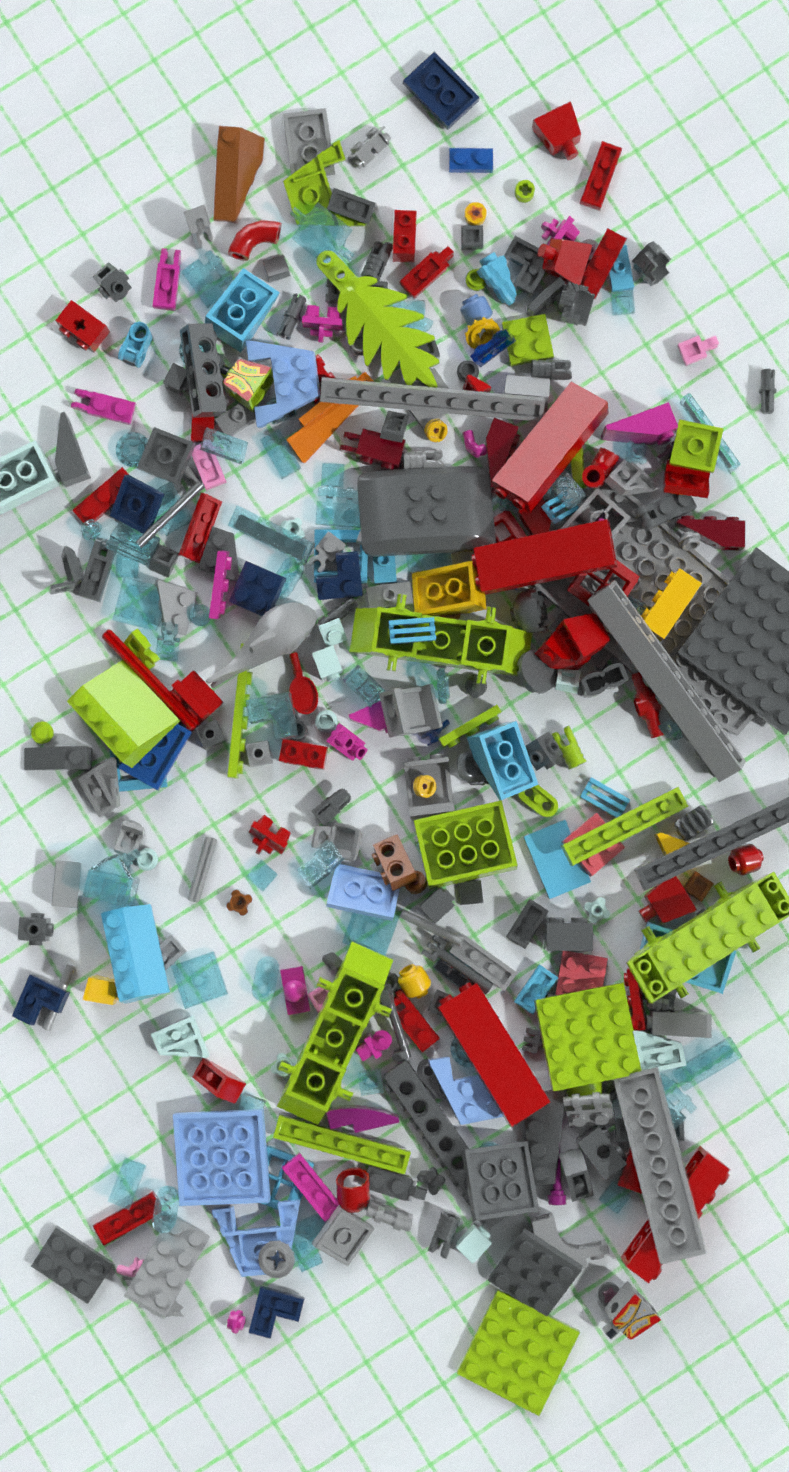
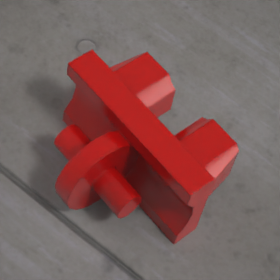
[248,815,291,855]

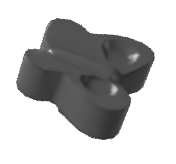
[417,1167,445,1195]

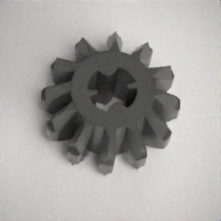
[674,805,714,840]

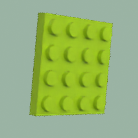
[534,983,641,1091]
[457,1288,580,1416]

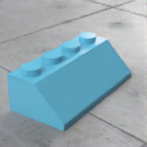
[101,904,170,1004]

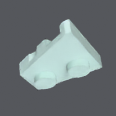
[151,1015,210,1058]
[633,1030,686,1071]

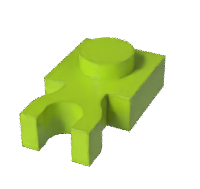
[124,628,160,670]

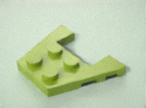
[283,140,366,227]

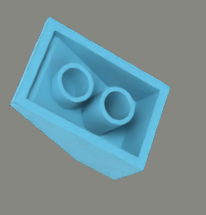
[205,268,280,353]
[467,721,539,800]

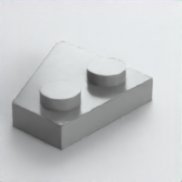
[604,457,659,496]
[155,580,198,635]
[78,757,120,818]

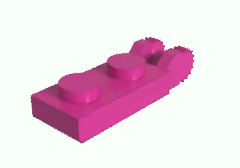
[153,248,181,311]
[71,389,136,425]

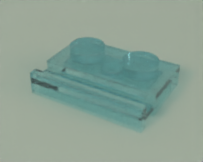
[156,482,192,536]
[105,522,160,565]

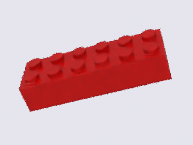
[621,1146,730,1284]

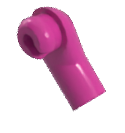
[462,430,487,458]

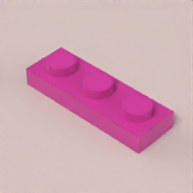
[209,550,232,619]
[282,1152,338,1222]

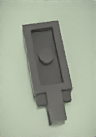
[363,1165,427,1202]

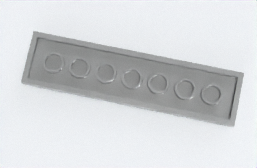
[613,1067,707,1264]

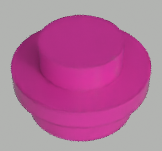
[227,1310,246,1334]

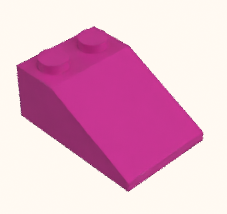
[601,402,678,446]

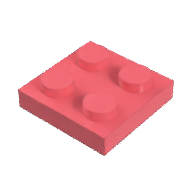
[562,813,625,876]
[555,951,608,995]

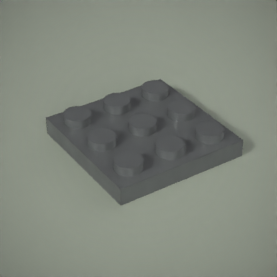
[461,1141,539,1221]
[488,1228,583,1317]

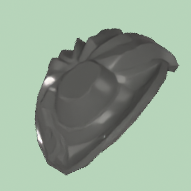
[457,751,489,786]

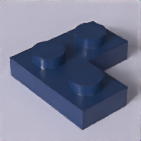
[316,551,363,600]
[12,974,70,1025]
[248,1286,305,1339]

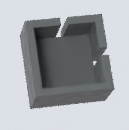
[543,917,593,951]

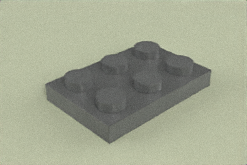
[31,1226,114,1304]

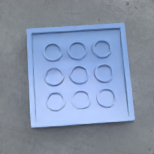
[173,1109,271,1206]

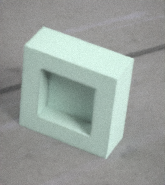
[318,618,348,647]
[555,669,580,694]

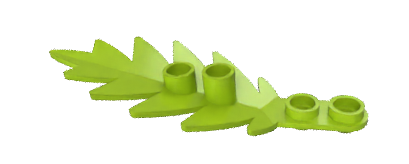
[316,250,440,388]

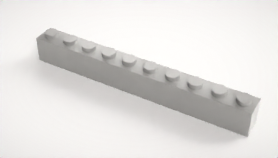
[587,580,746,782]

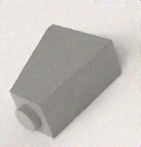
[646,1010,712,1038]

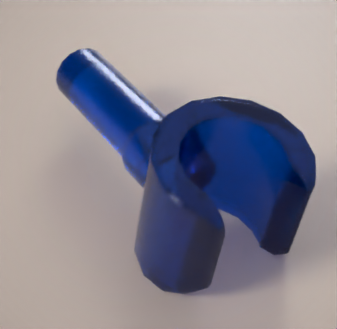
[421,719,450,746]

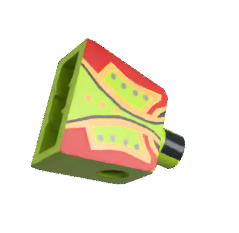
[220,359,274,412]

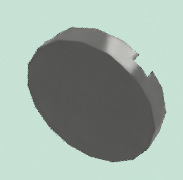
[517,650,557,694]

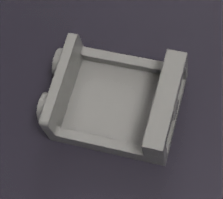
[379,684,442,738]
[404,754,455,817]

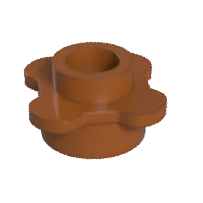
[227,890,253,916]

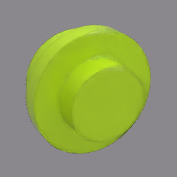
[466,269,487,291]
[31,721,54,744]

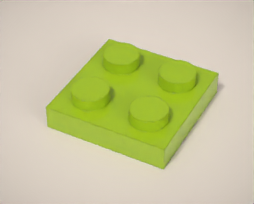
[502,314,554,367]
[669,419,724,474]

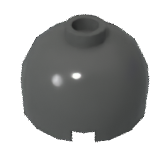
[510,587,548,633]

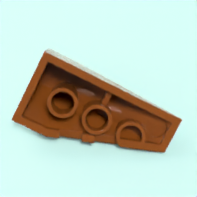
[214,126,265,223]

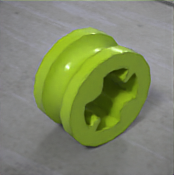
[515,180,535,203]

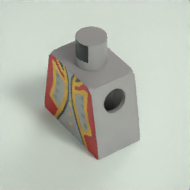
[602,1281,661,1339]

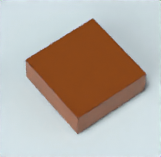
[684,871,714,902]

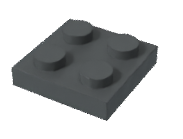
[137,427,196,485]

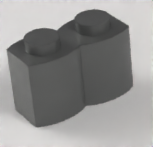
[579,663,629,698]

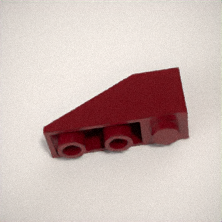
[485,418,521,493]
[675,516,745,551]

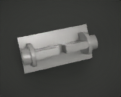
[347,126,391,169]

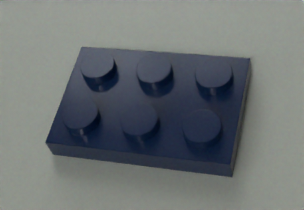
[403,51,480,130]

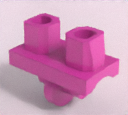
[541,216,580,245]
[302,305,343,343]
[326,723,368,761]
[356,1030,392,1061]

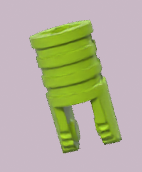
[552,725,587,770]

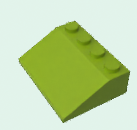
[67,660,180,768]
[414,800,518,890]

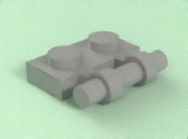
[563,1092,615,1127]
[366,1198,413,1232]

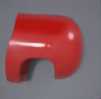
[336,1167,370,1213]

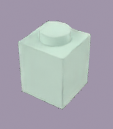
[312,645,343,682]
[456,1223,492,1264]

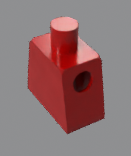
[532,101,581,160]
[538,239,592,285]
[556,613,610,665]
[638,876,697,924]

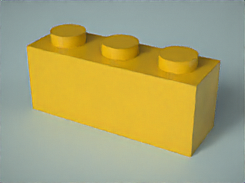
[641,568,702,641]

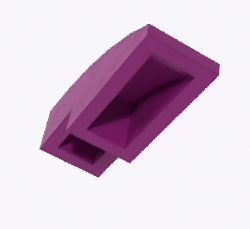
[327,1105,399,1133]

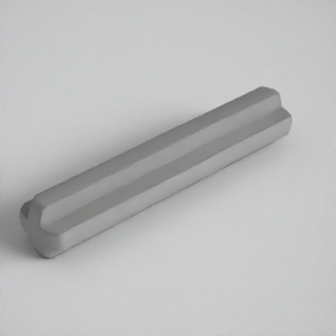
[187,837,217,902]

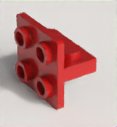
[162,670,223,732]

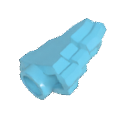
[477,252,517,306]

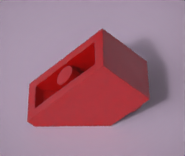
[517,498,553,536]
[534,630,591,670]
[192,1058,246,1104]

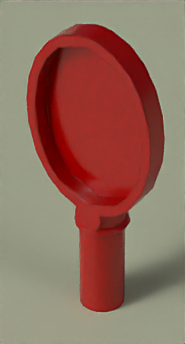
[289,652,318,715]

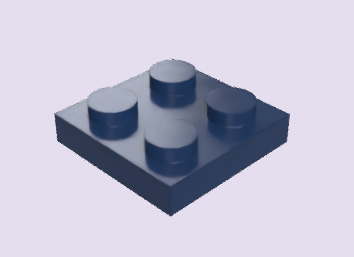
[110,475,165,534]
[229,561,287,616]

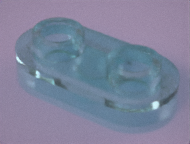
[276,557,304,599]
[252,956,280,1002]
[152,1186,179,1233]

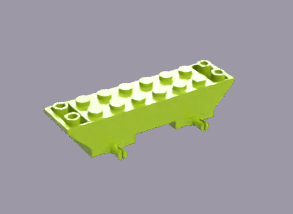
[349,594,532,684]
[626,872,789,1004]
[276,941,393,1125]

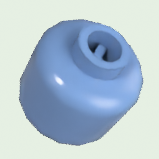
[460,294,493,325]

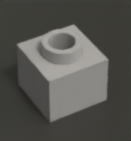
[246,740,273,768]

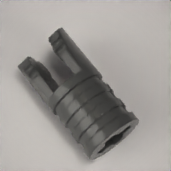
[361,241,393,281]
[531,360,572,380]
[311,788,351,826]
[428,1212,461,1259]

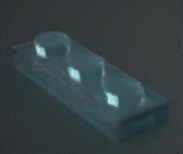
[671,1036,742,1092]

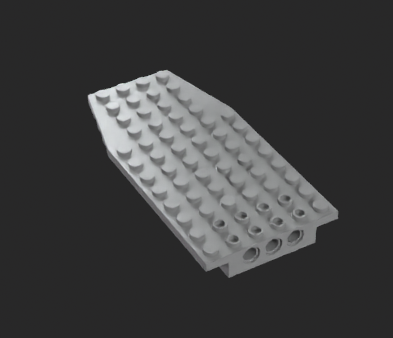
[532,483,756,736]

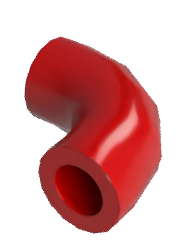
[228,220,282,261]
[582,447,619,489]

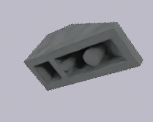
[54,412,91,487]
[24,746,92,770]

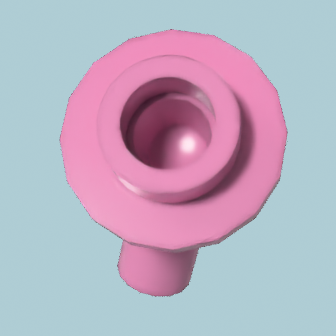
[116,1257,144,1277]

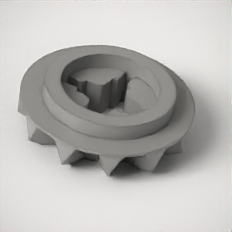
[258,1240,295,1278]

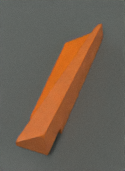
[286,372,374,463]

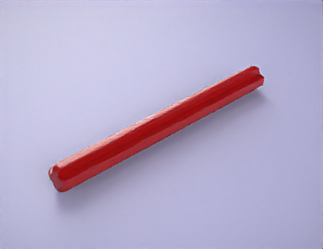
[102,629,199,730]

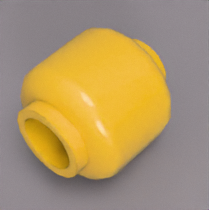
[398,964,431,999]

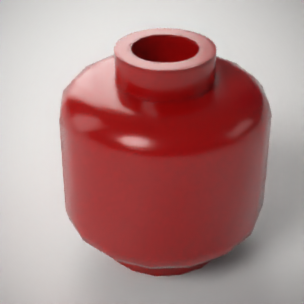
[728,843,764,876]

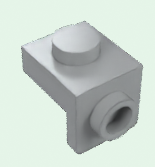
[114,821,145,859]

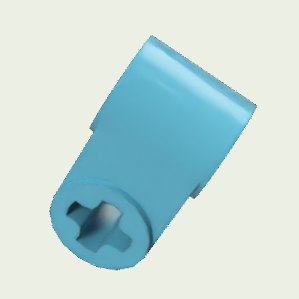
[118,322,153,368]

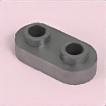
[417,1059,446,1100]

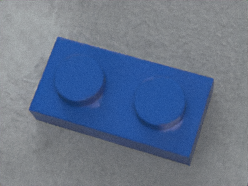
[449,148,493,173]

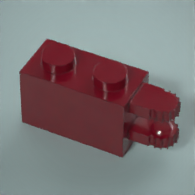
[339,428,406,470]

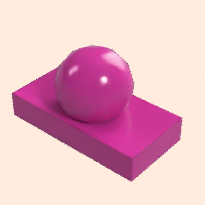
[280,966,310,1015]

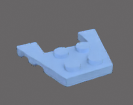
[246,340,320,428]
[428,1056,503,1125]
[212,1199,300,1277]

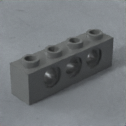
[179,323,227,418]

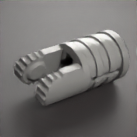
[403,450,444,469]

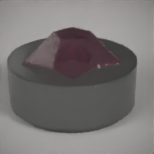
[598,1282,620,1306]

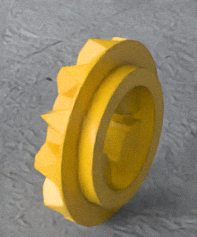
[465,317,500,350]

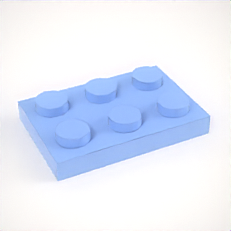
[326,863,400,921]

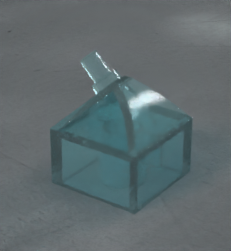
[83,848,142,907]

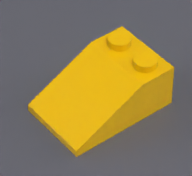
[412,561,487,616]

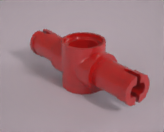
[631,672,664,738]

